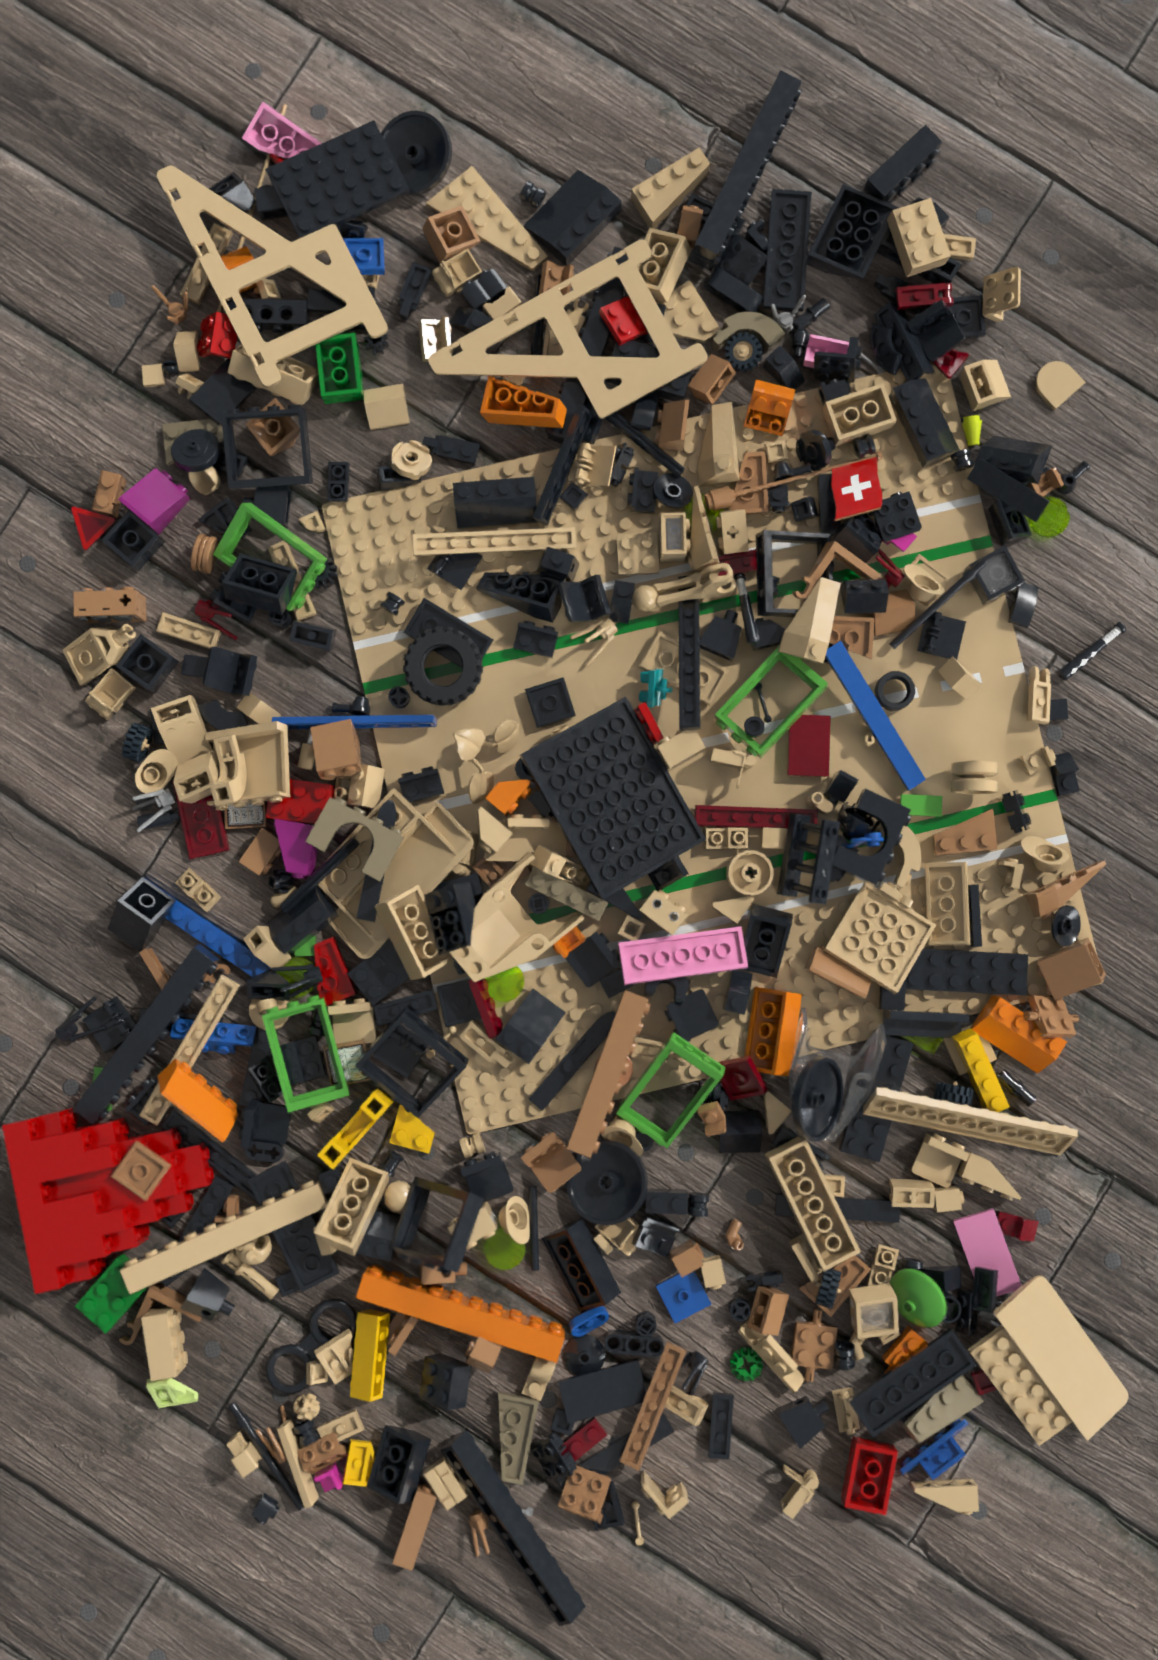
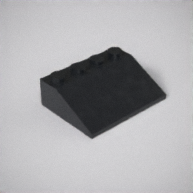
[523,170,622,266]
[807,184,898,280]

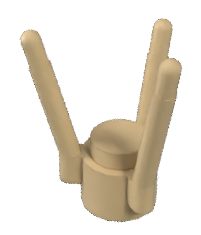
[570,618,618,667]

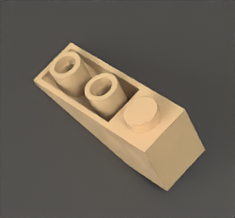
[530,845,590,890]
[957,1151,1021,1201]

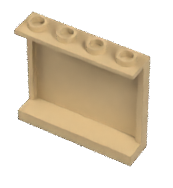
[205,721,290,810]

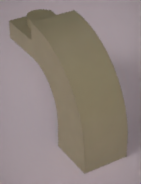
[711,312,785,352]

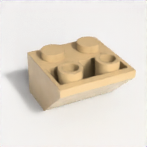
[959,360,1011,411]
[173,750,220,803]
[333,764,385,809]

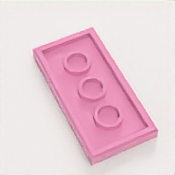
[954,1208,1022,1296]

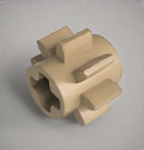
[294,1393,320,1421]

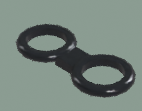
[265,1299,357,1394]

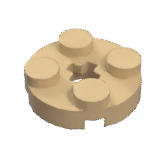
[391,440,432,480]

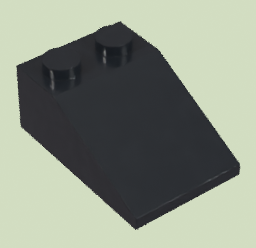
[743,904,793,978]
[495,988,566,1064]

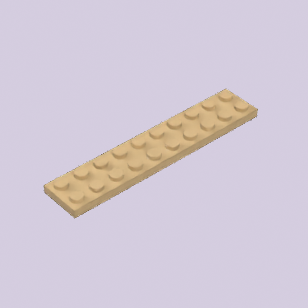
[863,1087,1078,1156]

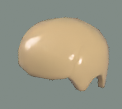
[188,466,220,495]
[384,1181,411,1214]

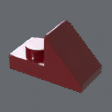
[996,1210,1039,1242]

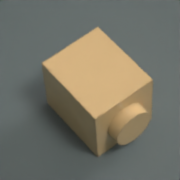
[933,1186,964,1212]
[701,1255,726,1290]

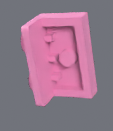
[803,334,849,368]

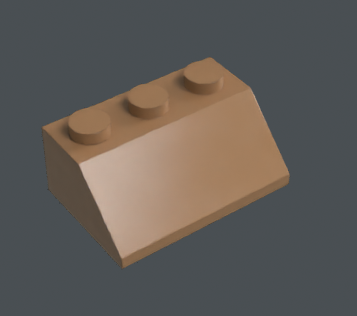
[804,945,871,998]

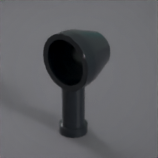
[1056,461,1090,494]
[774,462,812,484]
[332,696,370,716]

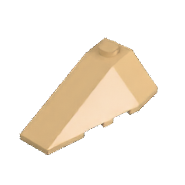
[697,402,740,487]
[778,577,840,663]

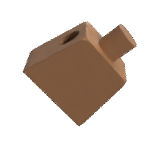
[419,1255,467,1284]

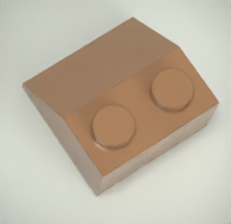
[422,205,481,263]
[655,400,689,452]

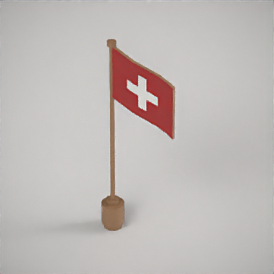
[704,451,882,521]

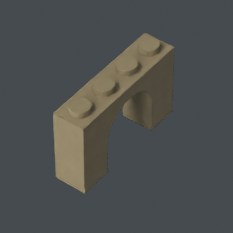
[305,797,404,882]

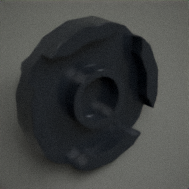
[796,429,836,471]

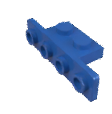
[170,1019,256,1054]
[899,1419,969,1481]

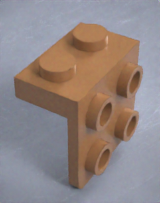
[521,1132,581,1193]

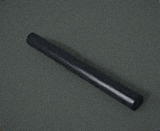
[529,1186,539,1271]

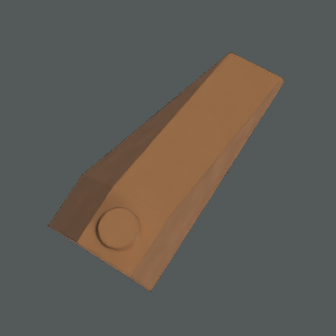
[1025,860,1106,919]

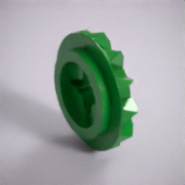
[730,1347,763,1382]

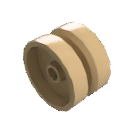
[951,761,998,794]
[726,850,773,896]

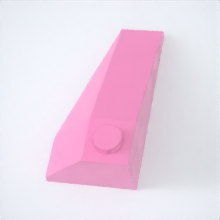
[242,102,322,158]

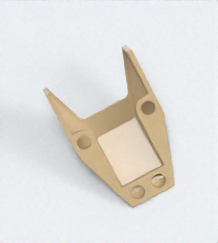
[450,851,584,982]

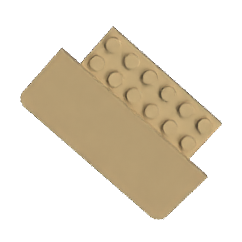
[318,788,474,959]
[968,1276,1128,1446]

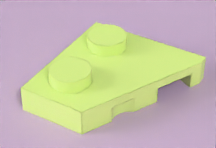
[146,1378,198,1408]

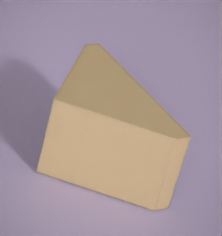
[173,331,200,373]
[938,656,982,699]
[237,693,281,724]
[711,896,754,924]
[763,1090,792,1134]

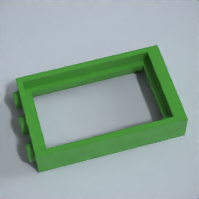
[213,503,327,611]
[715,647,828,759]
[262,995,350,1113]
[616,1032,725,1148]

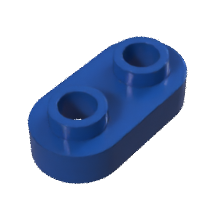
[569,1306,609,1337]

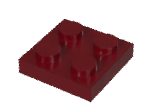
[718,1056,768,1101]

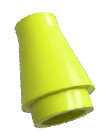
[962,415,982,446]

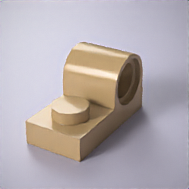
[521,1356,556,1401]
[665,1386,709,1426]

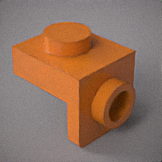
[552,926,586,958]

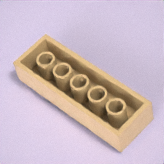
[764,1136,861,1271]

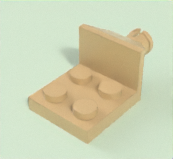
[62,624,136,686]

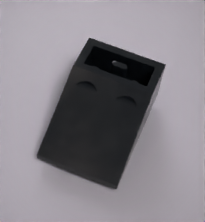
[424,882,475,955]

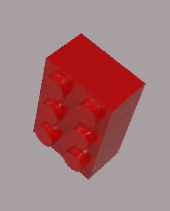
[266,779,335,825]
[841,1436,898,1515]

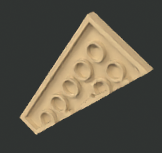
[426,166,548,272]

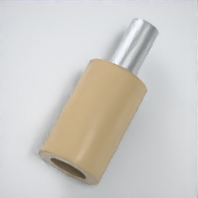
[297,731,315,771]

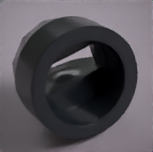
[162,359,179,377]

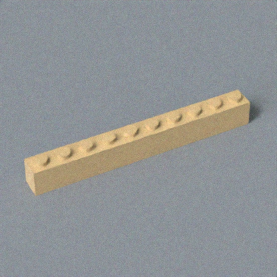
[120,1180,328,1294]

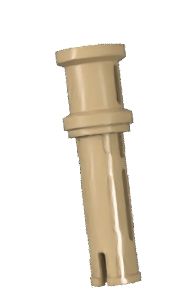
[221,1248,279,1300]

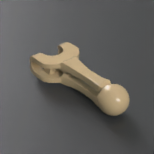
[632,563,737,611]

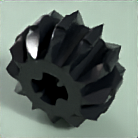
[303,555,338,590]

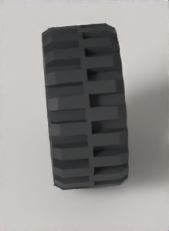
[403,626,483,706]

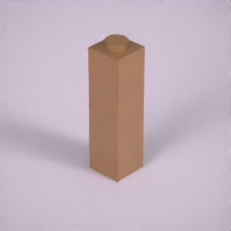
[392,1484,437,1571]

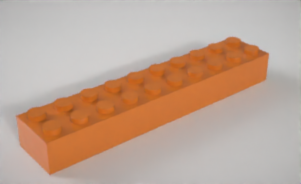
[356,1264,565,1363]

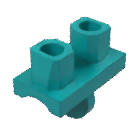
[639,669,673,708]

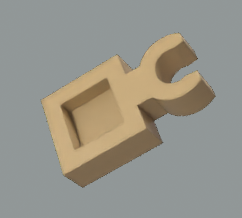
[566,299,589,336]
[877,881,913,908]

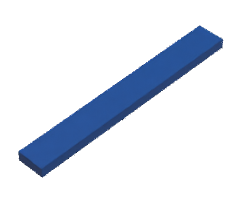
[825,641,926,791]
[272,715,437,729]

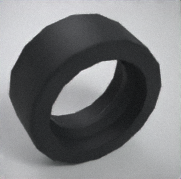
[874,671,915,711]

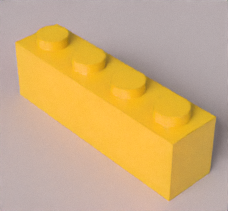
[952,1028,1009,1113]
[350,1309,390,1402]

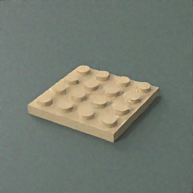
[824,882,936,994]

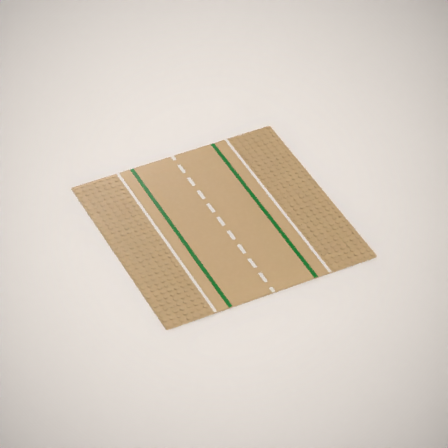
[322,361,1103,1135]

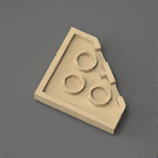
[655,280,720,343]

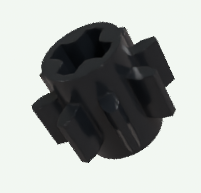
[364,334,389,356]
[268,869,294,894]

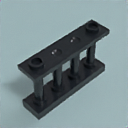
[777,813,840,904]

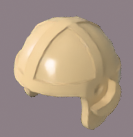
[234,1234,272,1265]

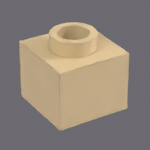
[618,915,646,941]

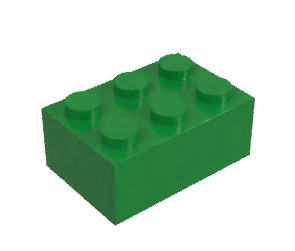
[316,333,364,404]
[75,1253,149,1334]

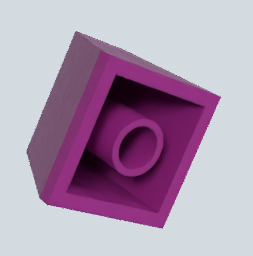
[118,468,190,535]
[274,819,318,879]

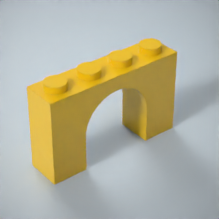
[317,1088,394,1169]

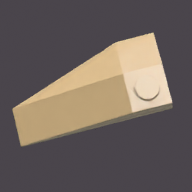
[688,486,720,573]

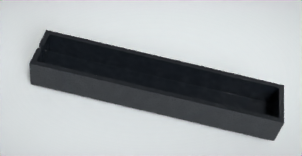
[689,70,802,271]

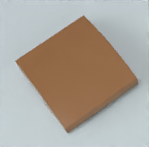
[472,857,531,888]

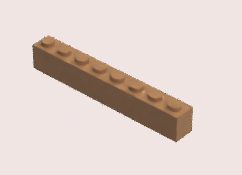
[567,990,651,1158]

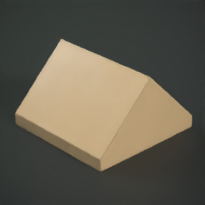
[364,384,410,430]

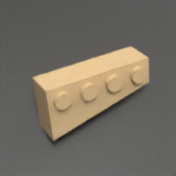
[631,147,710,229]

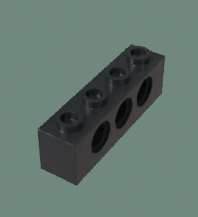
[877,228,961,284]
[225,299,310,333]

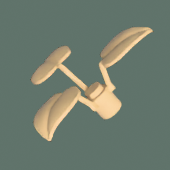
[453,720,520,804]

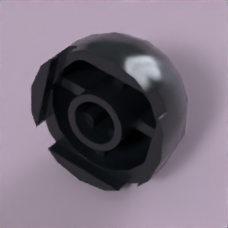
[837,802,880,840]

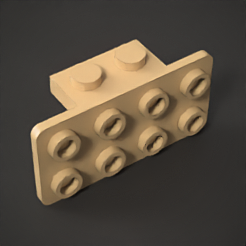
[484,814,566,862]

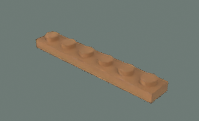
[620,1342,687,1471]

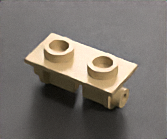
[832,1387,860,1435]

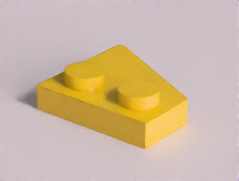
[389,1104,435,1154]
[342,1439,375,1487]

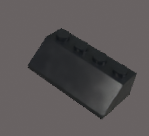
[889,378,960,468]
[453,477,538,529]
[541,1218,621,1312]

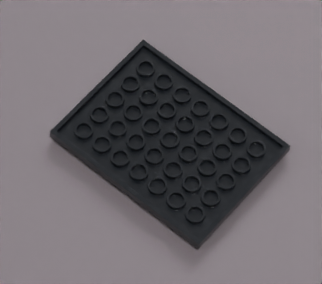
[520,697,706,900]

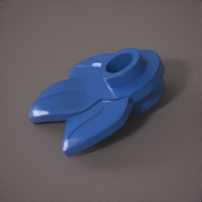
[842,833,884,849]

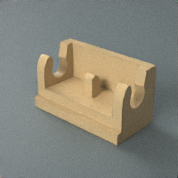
[889,1179,935,1208]

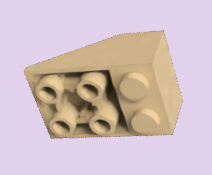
[151,695,213,765]

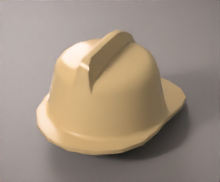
[904,564,945,606]
[135,749,178,794]
[1021,836,1069,874]
[601,1115,643,1157]
[499,1196,530,1244]

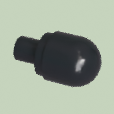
[792,329,809,358]

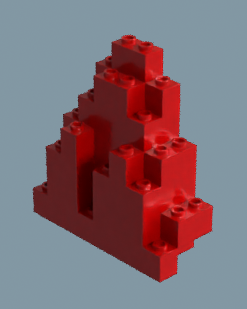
[2,1108,214,1294]

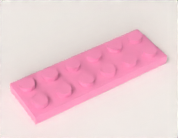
[618,927,748,985]

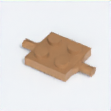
[1023,995,1079,1038]
[791,1308,838,1382]

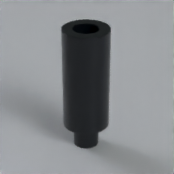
[137,810,180,830]

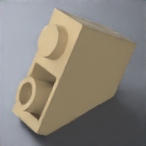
[243,926,292,968]

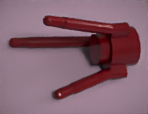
[875,548,905,588]
[195,600,237,640]

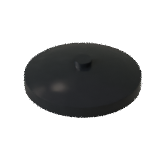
[381,111,452,196]
[792,1057,843,1142]
[566,1140,648,1225]

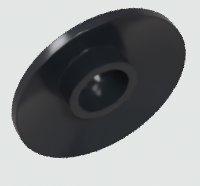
[653,473,693,509]
[1051,905,1081,946]
[564,1334,605,1375]

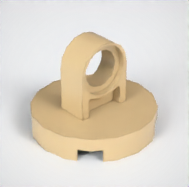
[249,999,290,1030]

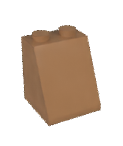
[310,719,362,780]
[1036,937,1106,1000]

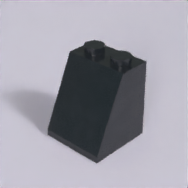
[108,877,176,952]

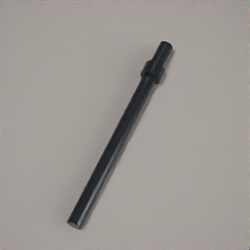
[889,558,987,650]
[228,1402,304,1511]

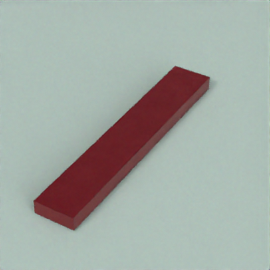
[695,805,818,829]

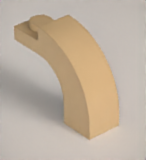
[210,734,247,806]
[877,824,921,888]

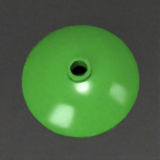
[890,1269,946,1328]

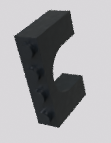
[832,788,911,886]

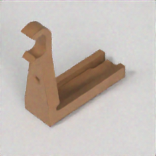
[792,541,880,599]
[139,948,230,990]
[119,1282,202,1345]

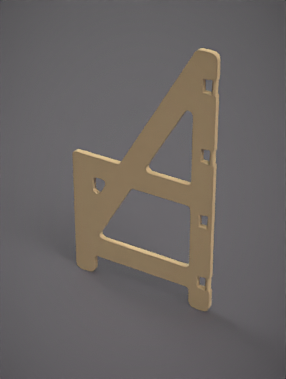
[157,166,388,388]
[428,240,707,419]

